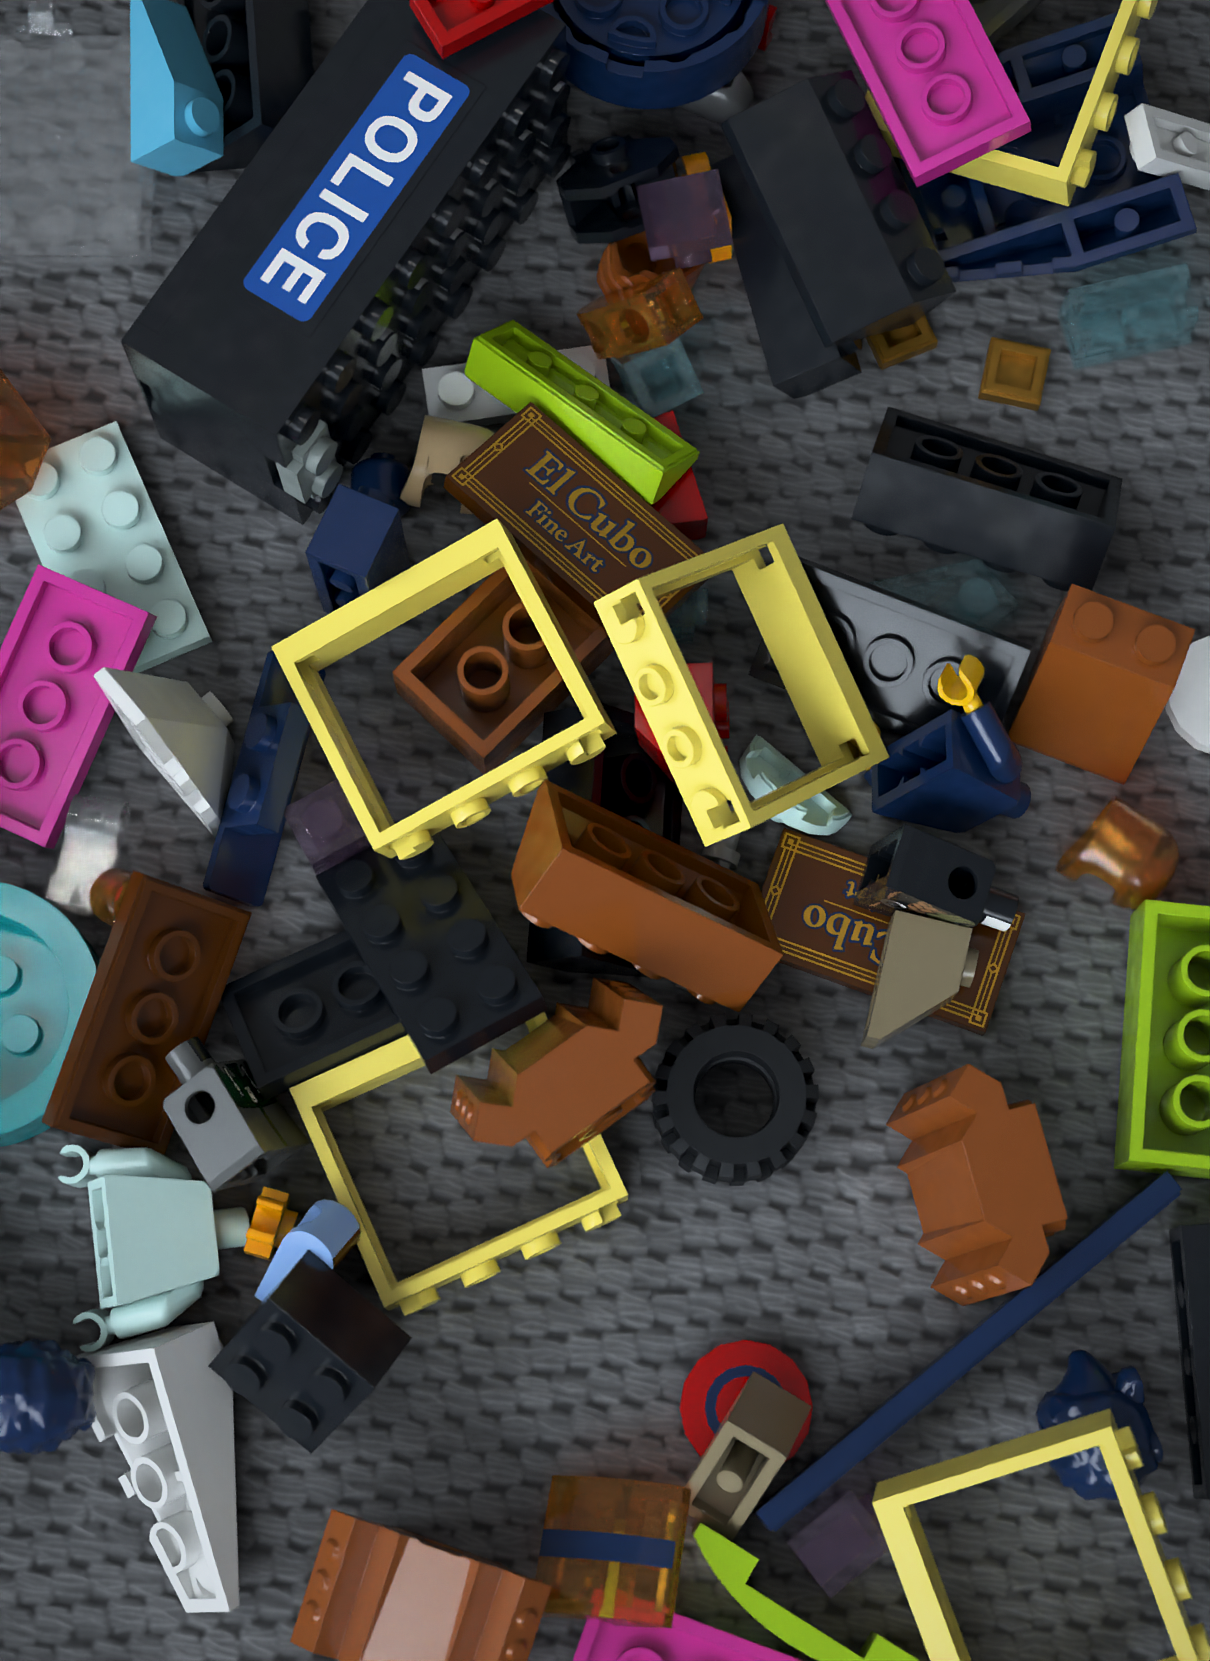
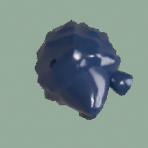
[0,1339,96,1455]
[1036,1349,1163,1501]

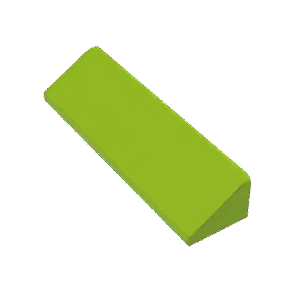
[464,320,700,505]

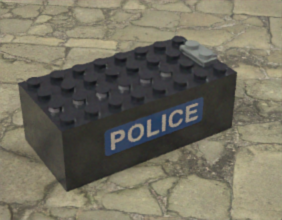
[121,0,571,525]

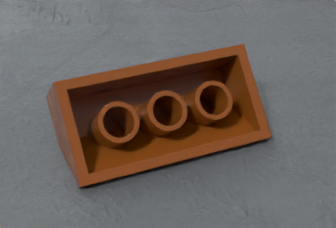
[511,779,784,1013]

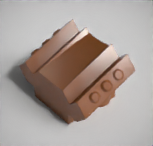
[450,977,663,1168]
[886,1064,1068,1306]
[290,1509,552,1661]

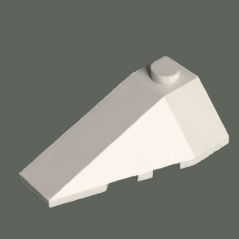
[93,667,235,838]
[76,1321,239,1612]

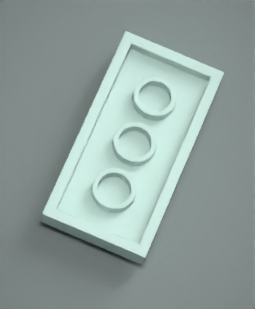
[1,421,212,673]

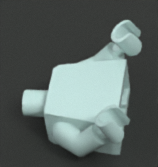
[58,1144,250,1352]

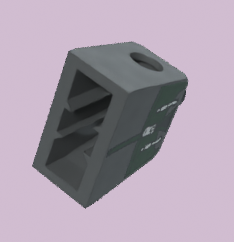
[163,1036,310,1192]

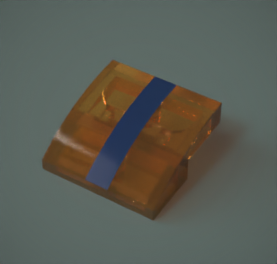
[535,1475,691,1628]

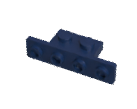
[203,650,326,907]

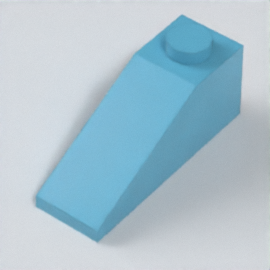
[130,0,224,176]

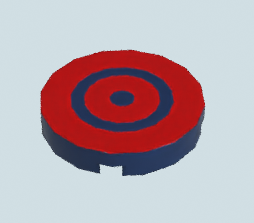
[679,1340,813,1463]

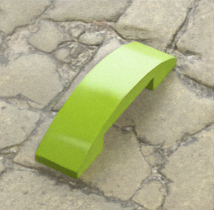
[692,1521,919,1661]

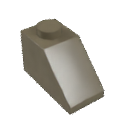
[861,910,979,1049]
[674,1371,812,1541]

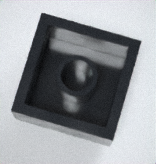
[208,1249,412,1454]

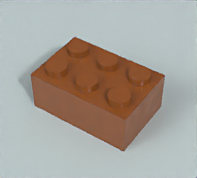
[392,561,615,775]

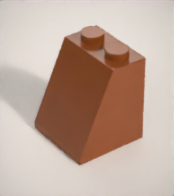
[1008,584,1196,785]

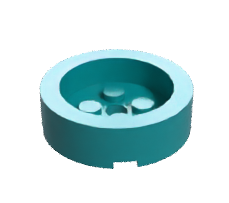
[0,882,100,1147]

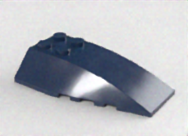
[893,12,1197,282]

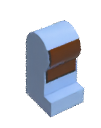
[254,1199,361,1301]

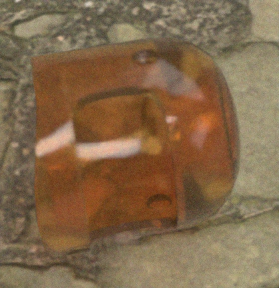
[1055,796,1179,910]

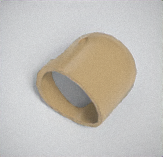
[400,415,495,514]

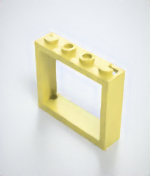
[865,0,1158,207]
[271,519,617,860]
[593,523,889,847]
[289,1012,628,1316]
[872,1408,1210,1661]

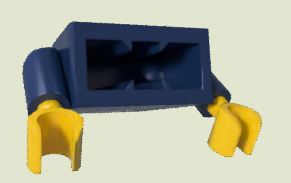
[847,655,1031,833]

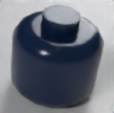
[350,452,411,517]

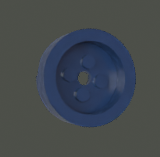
[540,0,770,109]

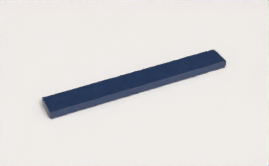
[753,1171,1182,1532]

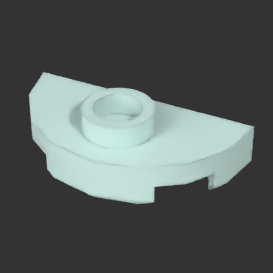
[739,734,852,836]

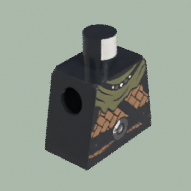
[853,824,1019,932]

